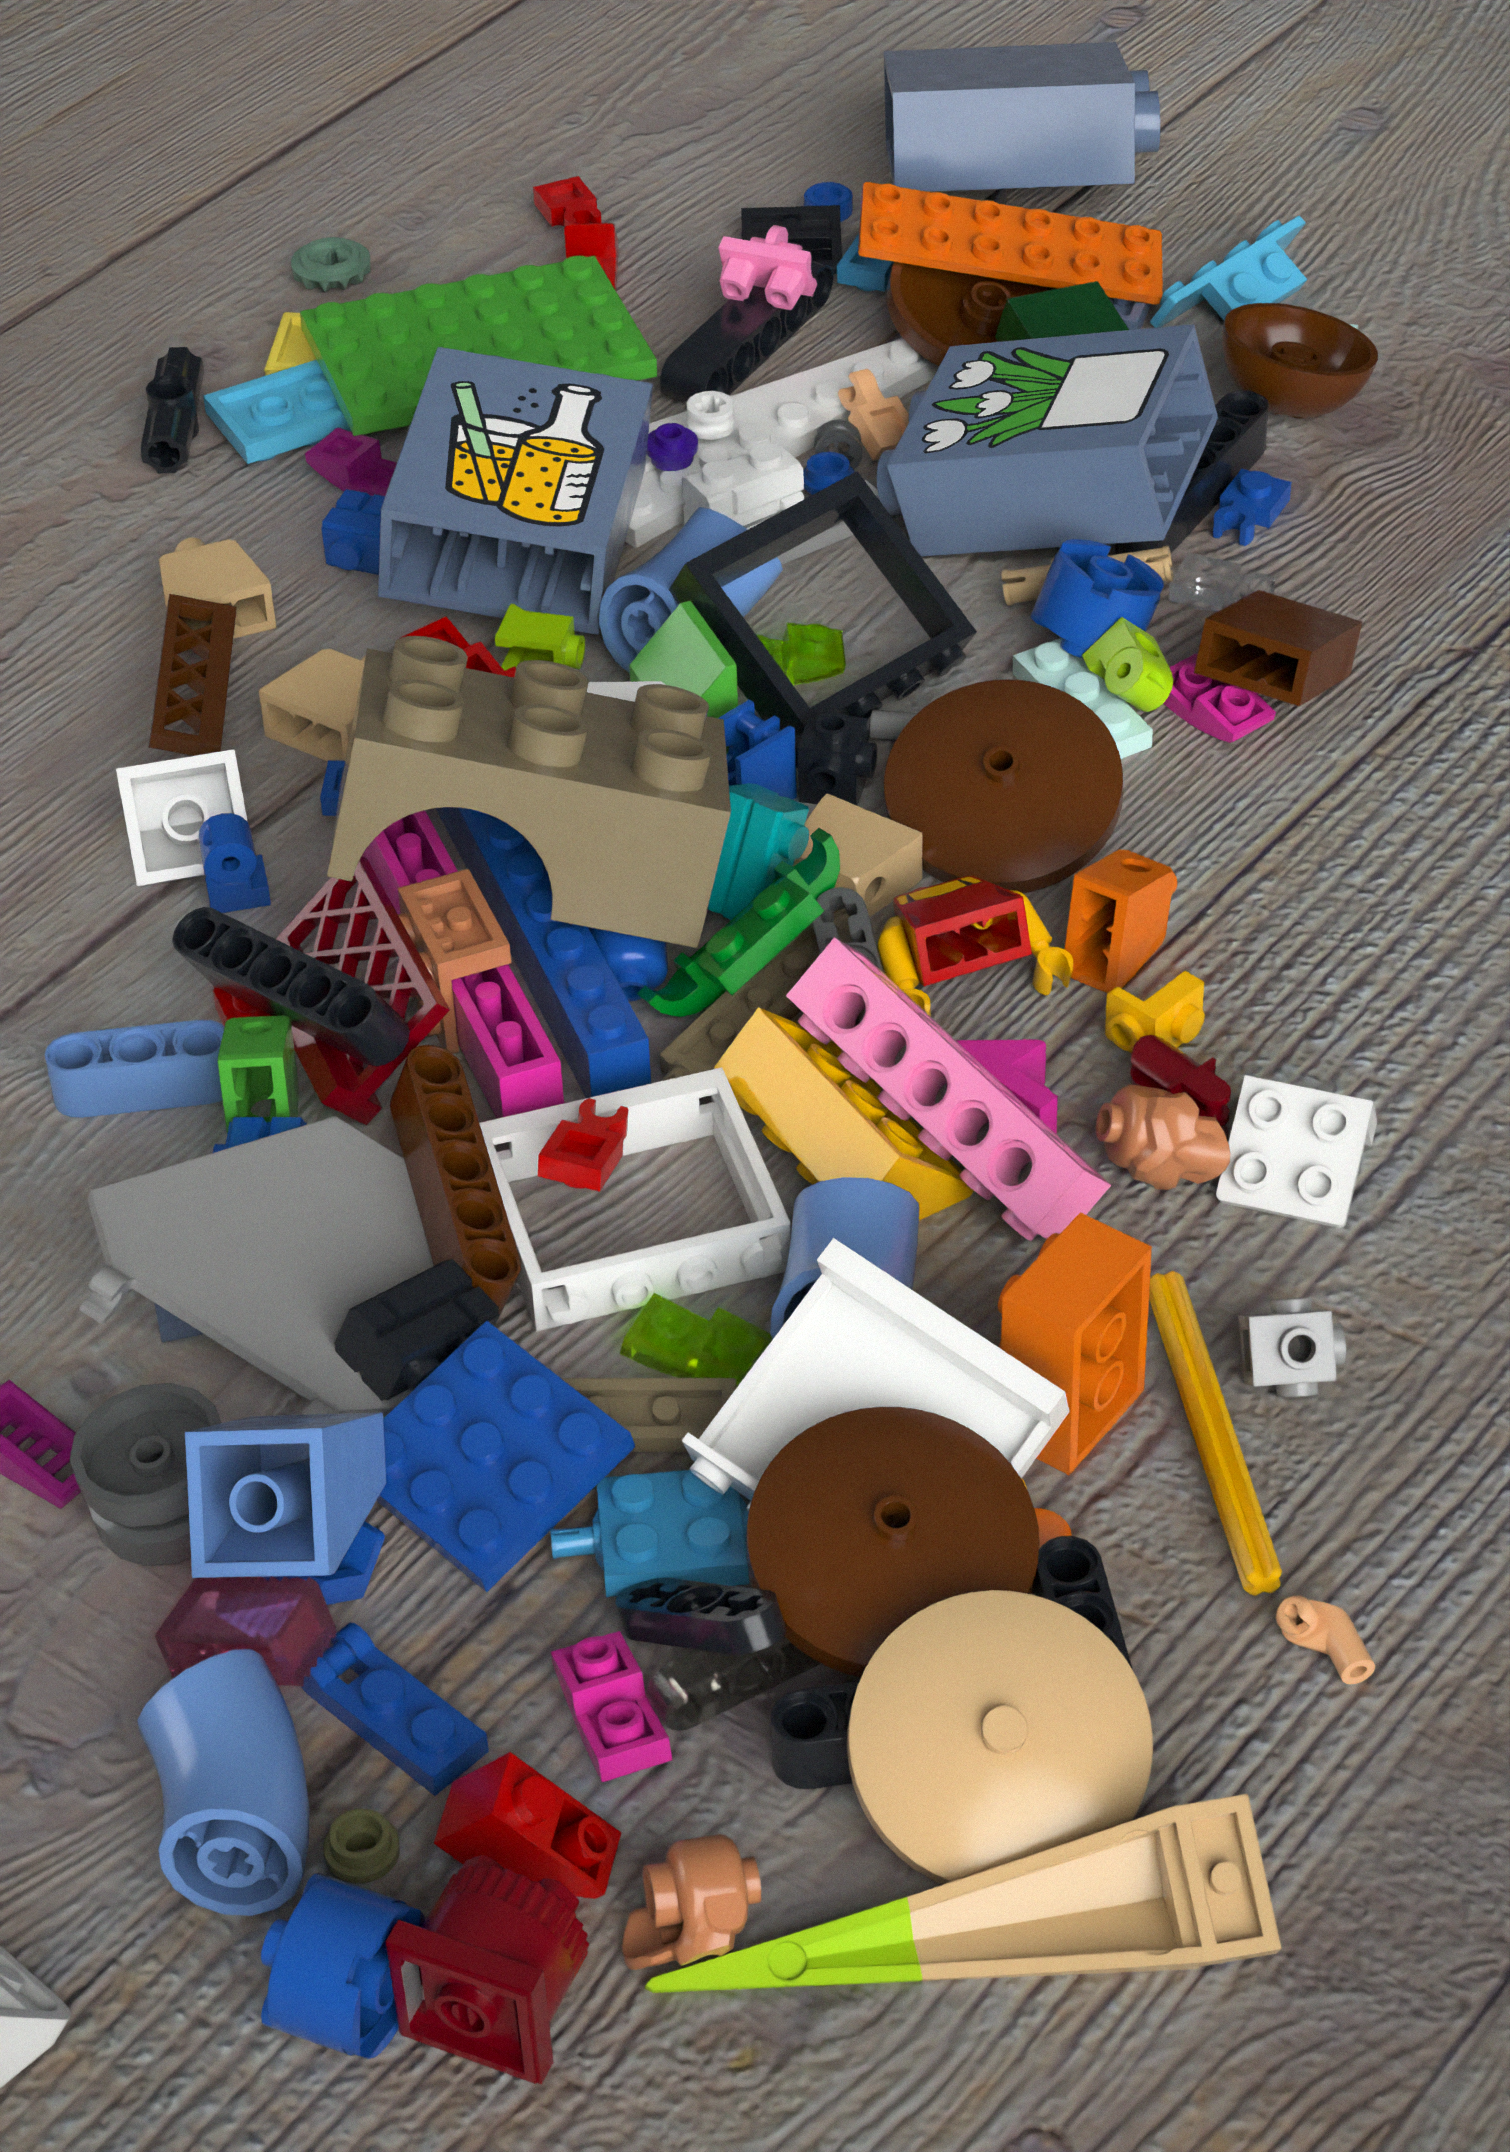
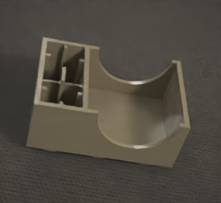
[327,636,731,948]

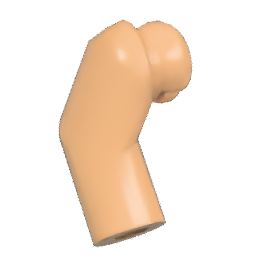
[1276,1595,1375,1684]

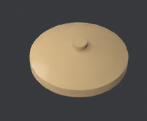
[847,1590,1153,1885]

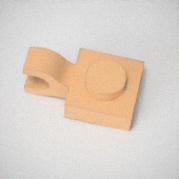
[838,369,909,461]

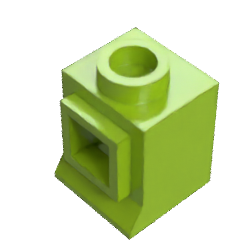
[495,603,585,671]

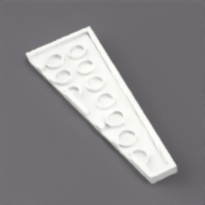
[625,338,939,548]

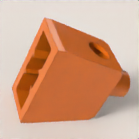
[1064,849,1178,993]

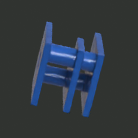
[718,699,797,800]

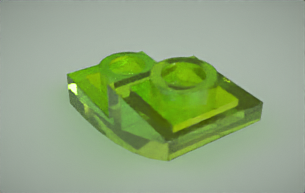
[756,622,846,685]
[620,1293,773,1387]

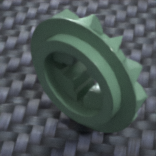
[291,237,371,292]

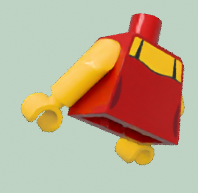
[878,876,1073,1017]

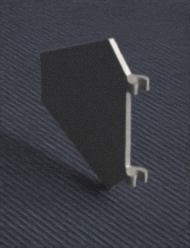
[79,1116,434,1418]

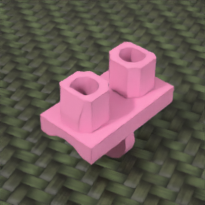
[718,225,817,310]

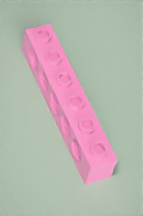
[786,937,1111,1241]

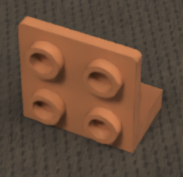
[398,869,511,1054]

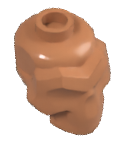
[1096,1085,1231,1190]
[622,1834,761,1970]

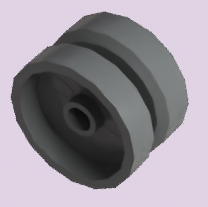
[70,1383,222,1566]

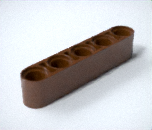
[390,1045,521,1321]

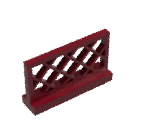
[276,856,450,1126]

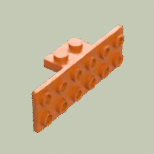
[858,182,1163,305]

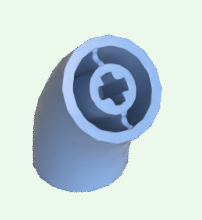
[599,507,783,673]
[770,1177,919,1339]
[137,1649,310,1916]

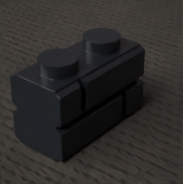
[334,1259,500,1401]

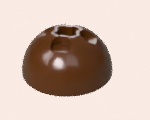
[1222,303,1378,419]

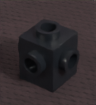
[795,711,878,806]

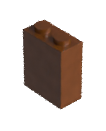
[1194,590,1362,707]

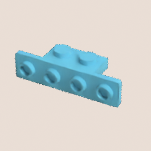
[1150,215,1308,328]

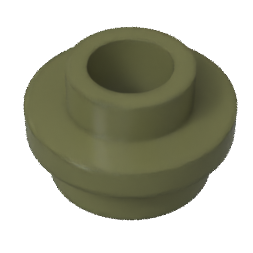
[323,1808,400,1883]

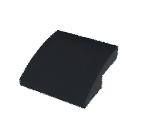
[741,205,842,274]

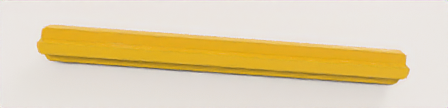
[1149,1271,1282,1596]

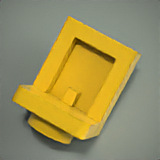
[1105,971,1205,1053]

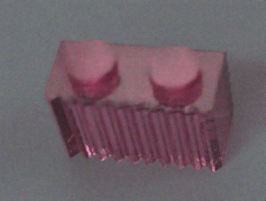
[154,1576,336,1687]

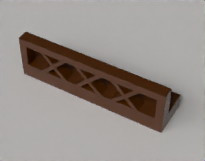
[149,594,237,756]

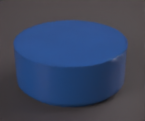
[804,182,853,221]

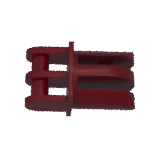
[1130,1034,1231,1140]

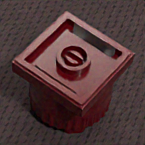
[386,1855,589,2085]

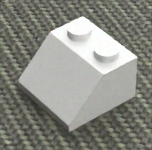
[116,749,248,887]

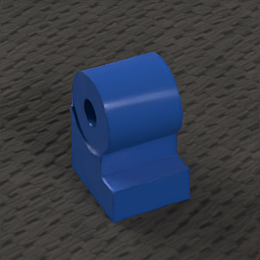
[198,813,271,913]

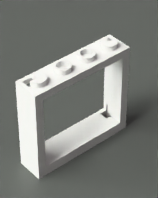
[480,1067,791,1332]

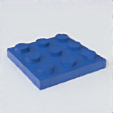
[376,1321,636,1592]

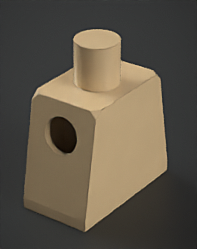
[159,537,276,639]
[259,649,379,761]
[793,794,922,917]

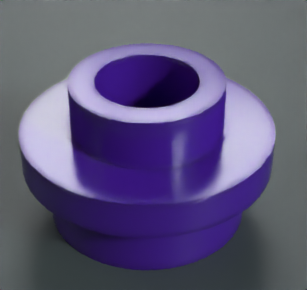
[647,423,699,471]

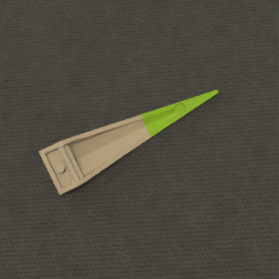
[645,1794,1282,1993]

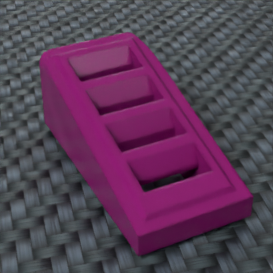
[0,1379,81,1509]

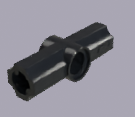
[140,347,204,473]

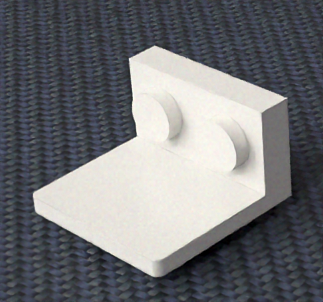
[1216,1075,1377,1228]

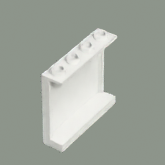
[682,1238,1070,1512]

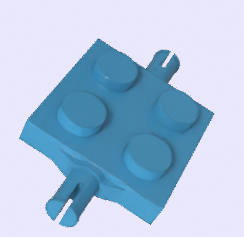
[550,1470,749,1597]

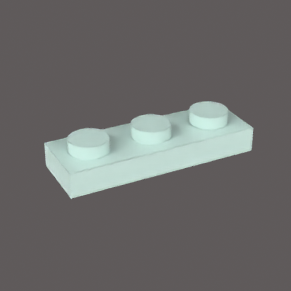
[1012,638,1153,759]

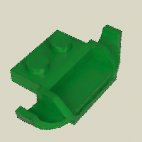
[637,828,840,1017]

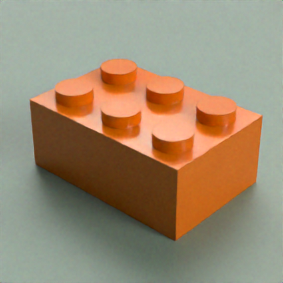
[998,1212,1152,1475]

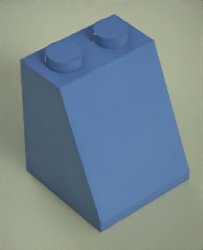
[185,1412,386,1578]

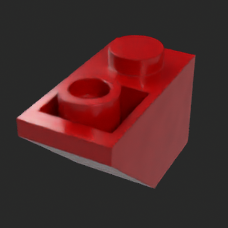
[433,1752,622,1899]

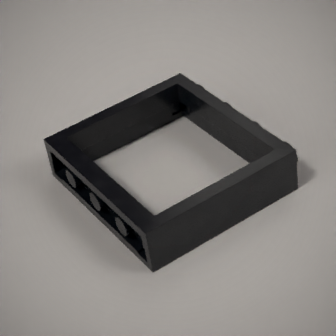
[669,471,977,734]

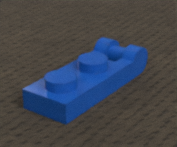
[293,1622,489,1796]

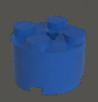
[1031,539,1164,658]
[261,1873,426,2059]

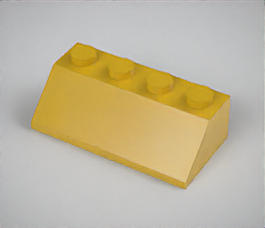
[714,1007,974,1221]

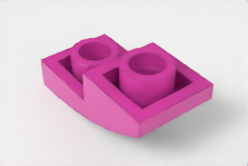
[1163,653,1276,743]
[551,1631,672,1782]

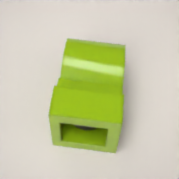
[1082,617,1173,712]

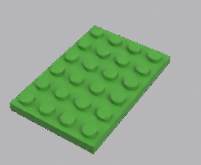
[300,256,657,436]

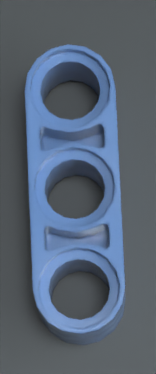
[45,1020,224,1118]

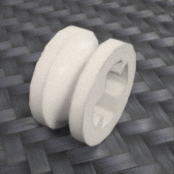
[686,391,735,440]

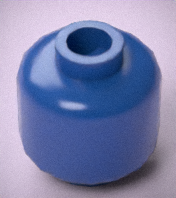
[589,927,668,1002]

